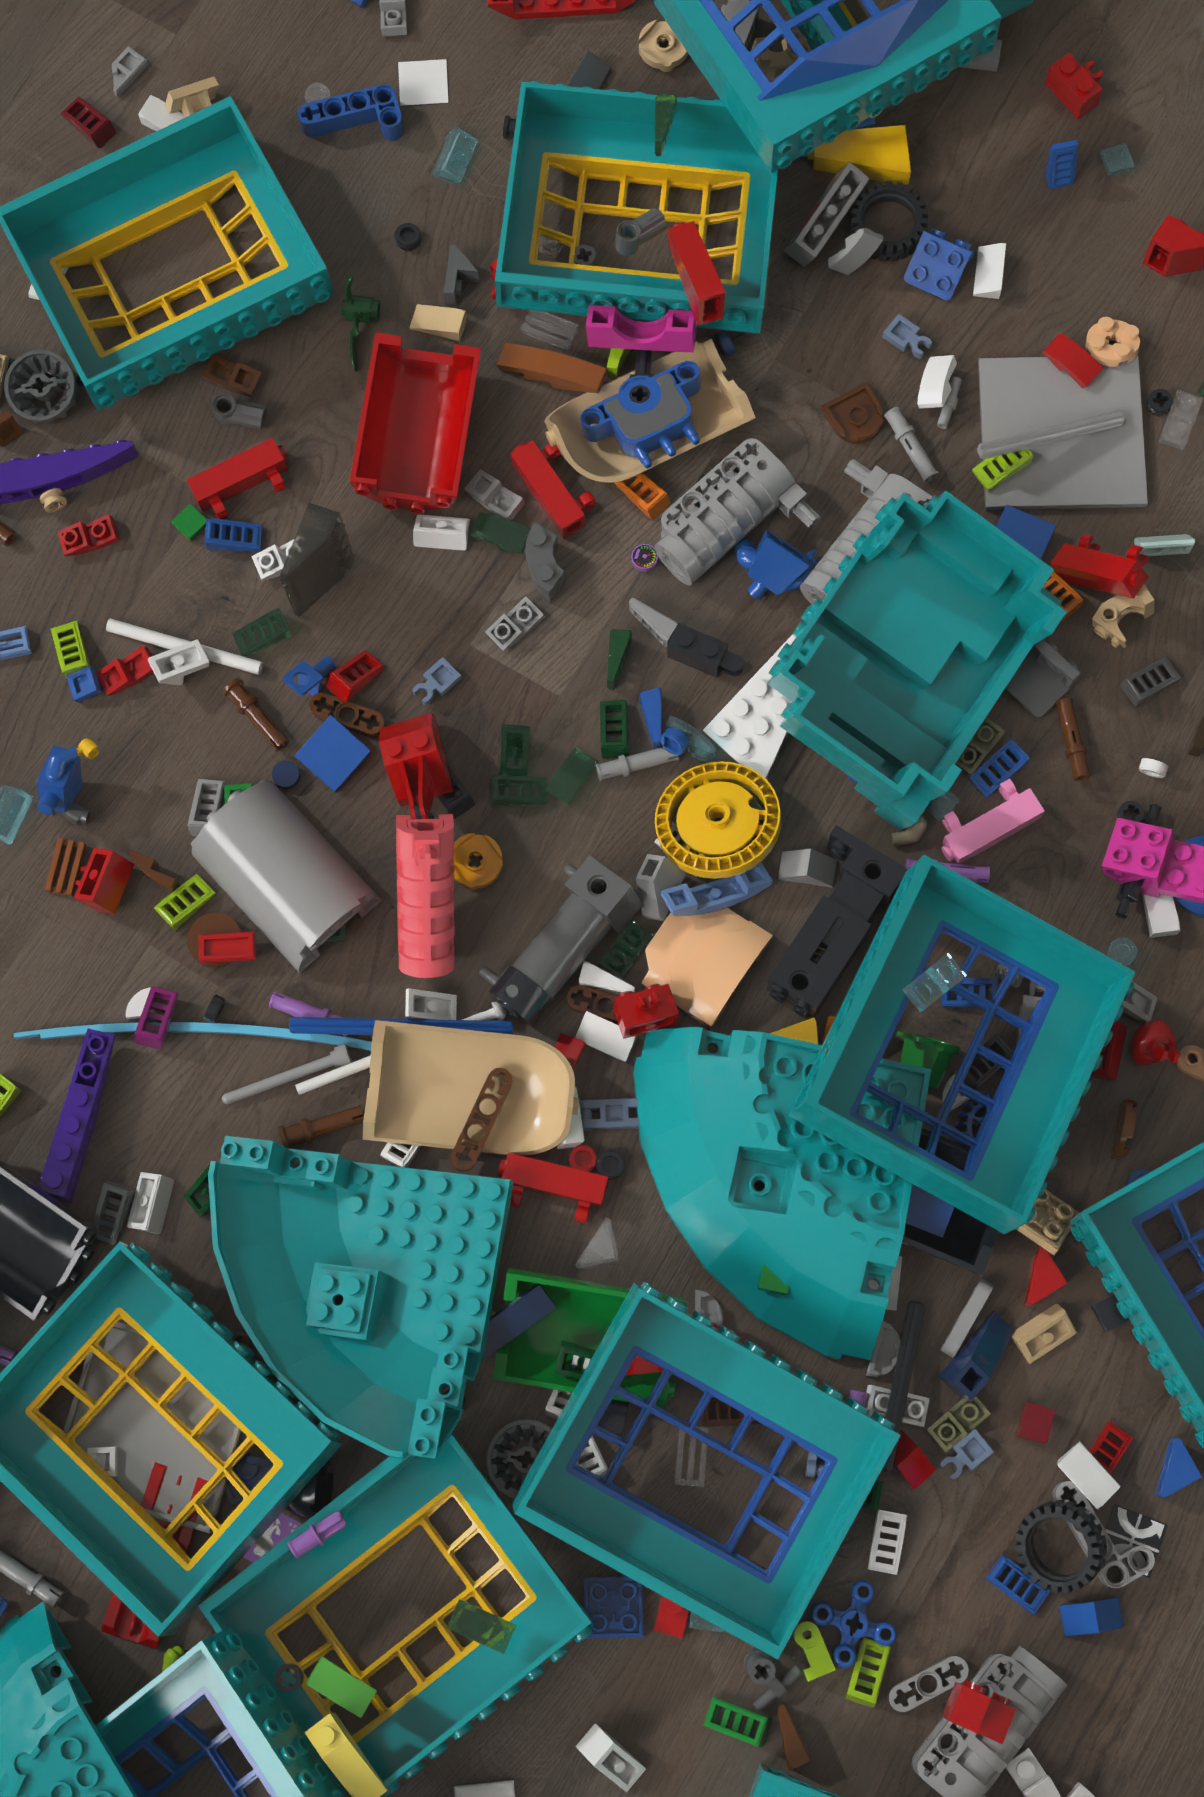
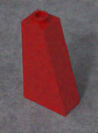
[667,221,726,326]

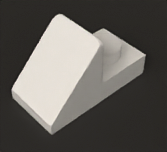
[148,639,209,685]
[405,988,457,1020]
[1006,1747,1061,1797]

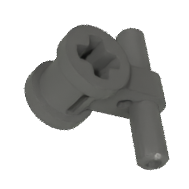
[743,1649,803,1712]

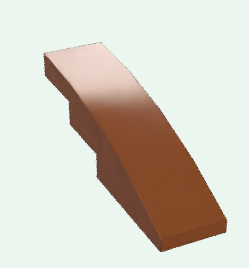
[496,343,608,394]

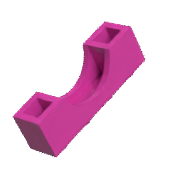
[586,305,697,353]

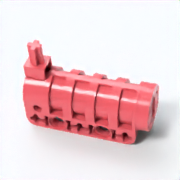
[396,814,455,978]

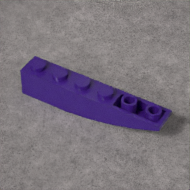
[0,440,138,504]
[38,1028,115,1203]

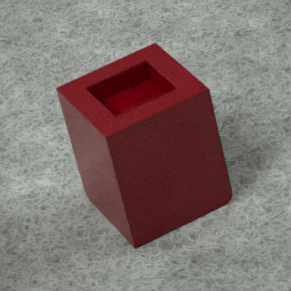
[1015,1402,1056,1444]

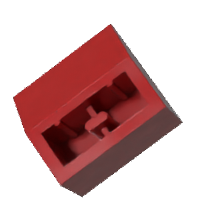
[1142,214,1204,277]

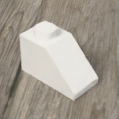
[575,1723,646,1792]

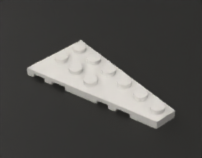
[703,634,796,779]

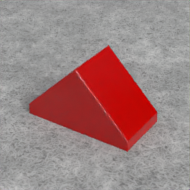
[1024,1247,1067,1307]
[893,1430,936,1490]

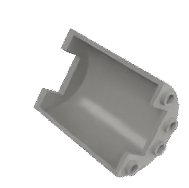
[191,780,383,973]

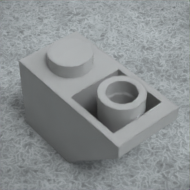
[636,854,687,921]

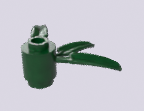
[341,274,381,371]

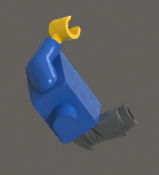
[37,738,99,825]

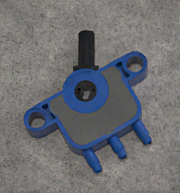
[580,350,701,468]

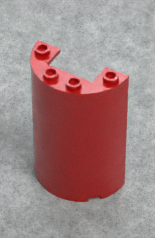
[350,333,481,514]

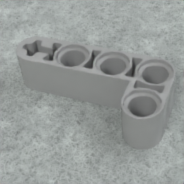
[1052,1481,1155,1588]

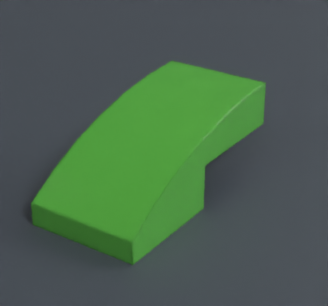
[306,1656,377,1718]

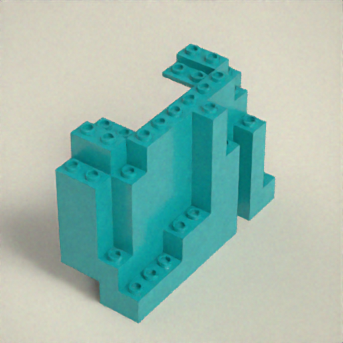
[767,491,1067,831]

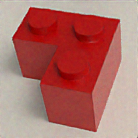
[942,1679,1016,1744]

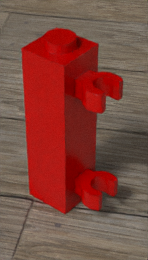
[187,438,289,519]
[510,440,596,539]
[1050,534,1149,599]
[498,1153,609,1224]

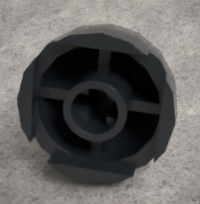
[289,1460,333,1518]

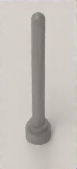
[222,1044,352,1104]

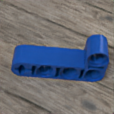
[297,84,404,140]

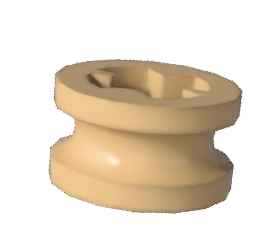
[40,488,67,513]

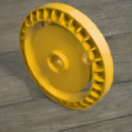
[655,761,782,879]

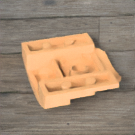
[641,908,773,1030]

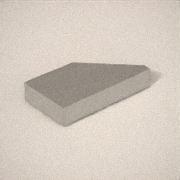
[112,46,149,98]

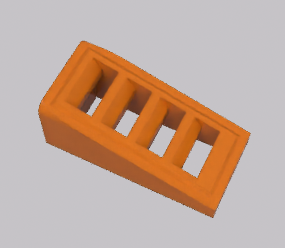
[614,472,671,520]
[1043,571,1084,622]

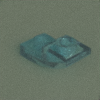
[666,715,716,761]

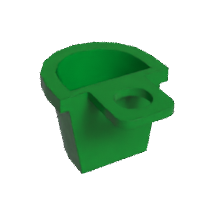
[896,1031,960,1088]

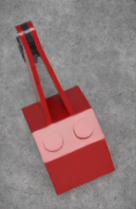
[379,713,453,819]

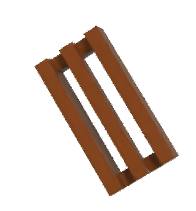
[44,838,86,897]

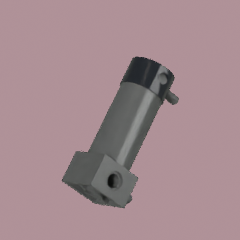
[479,855,643,1027]

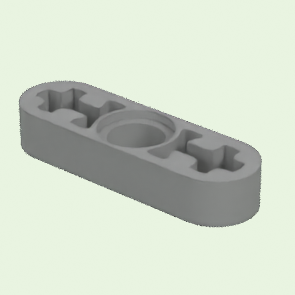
[940,1278,994,1358]
[888,1656,969,1712]

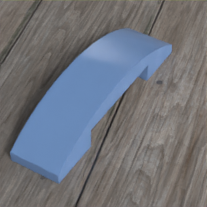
[661,862,773,916]

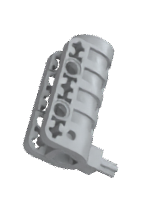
[654,438,820,586]
[800,459,932,604]
[912,1646,1068,1797]

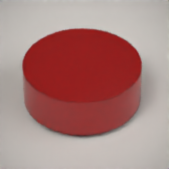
[569,1145,597,1172]

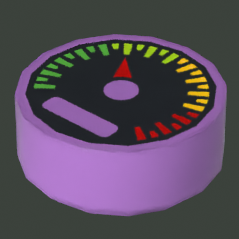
[631,544,658,572]

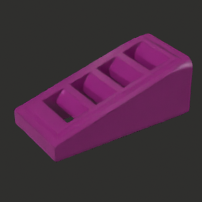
[134,986,179,1050]

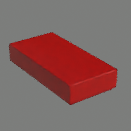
[199,931,256,964]

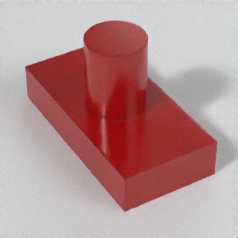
[654,1596,689,1638]

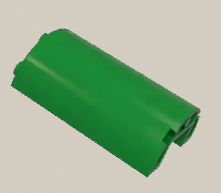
[493,1268,688,1408]

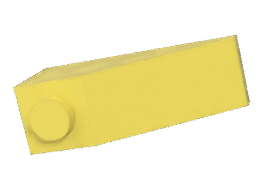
[305,1713,388,1797]

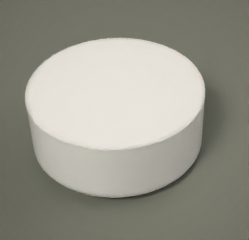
[1139,758,1168,778]

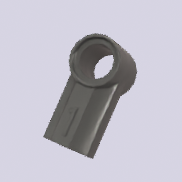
[615,208,668,256]
[212,393,267,430]

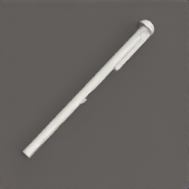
[295,1002,506,1095]

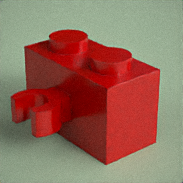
[1045,53,1103,120]
[74,848,135,914]
[613,984,679,1039]

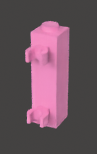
[941,779,1045,864]

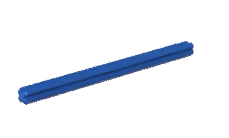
[289,1017,513,1035]

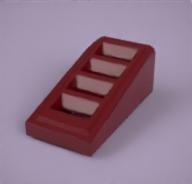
[61,96,116,148]

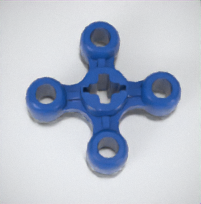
[810,1579,897,1669]

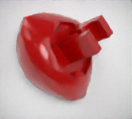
[1132,1019,1181,1066]

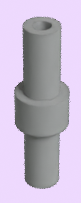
[937,377,962,429]

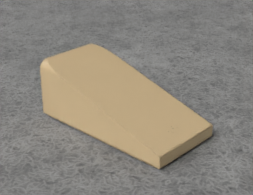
[410,304,467,341]

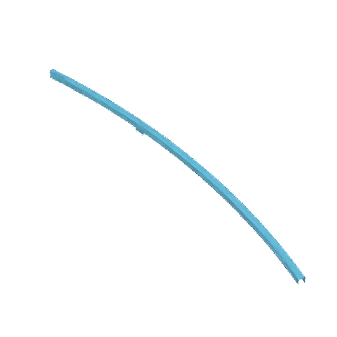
[14,1022,372,1052]

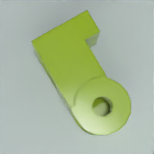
[793,1621,836,1682]

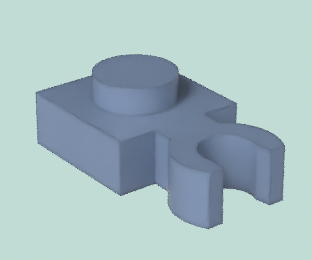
[882,314,932,359]
[412,657,462,706]
[939,1429,994,1480]

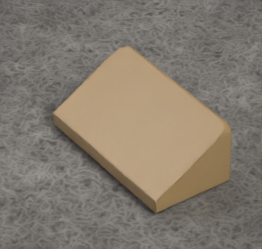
[1011,1304,1077,1364]

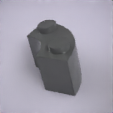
[525,522,566,604]

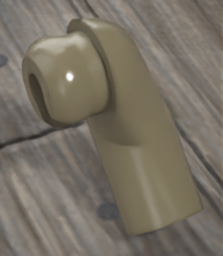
[891,815,927,847]

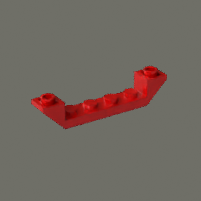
[487,0,636,20]

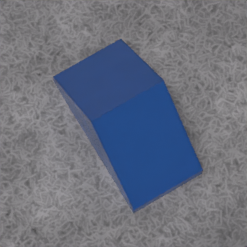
[1155,1438,1202,1498]
[1059,1597,1124,1636]

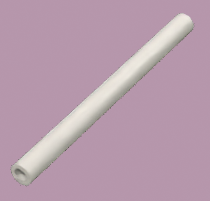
[106,618,263,675]

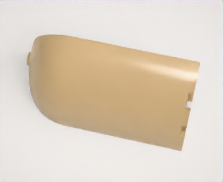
[545,337,756,482]
[363,1020,579,1156]

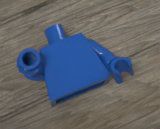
[735,530,823,599]

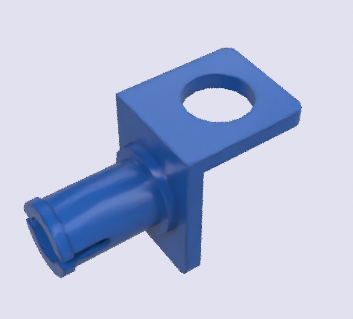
[283,656,337,696]

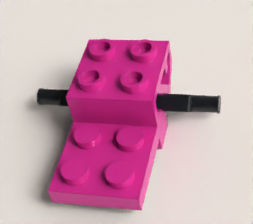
[1102,804,1204,919]

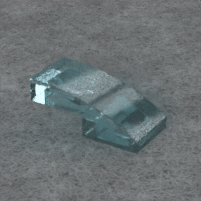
[902,953,967,1013]

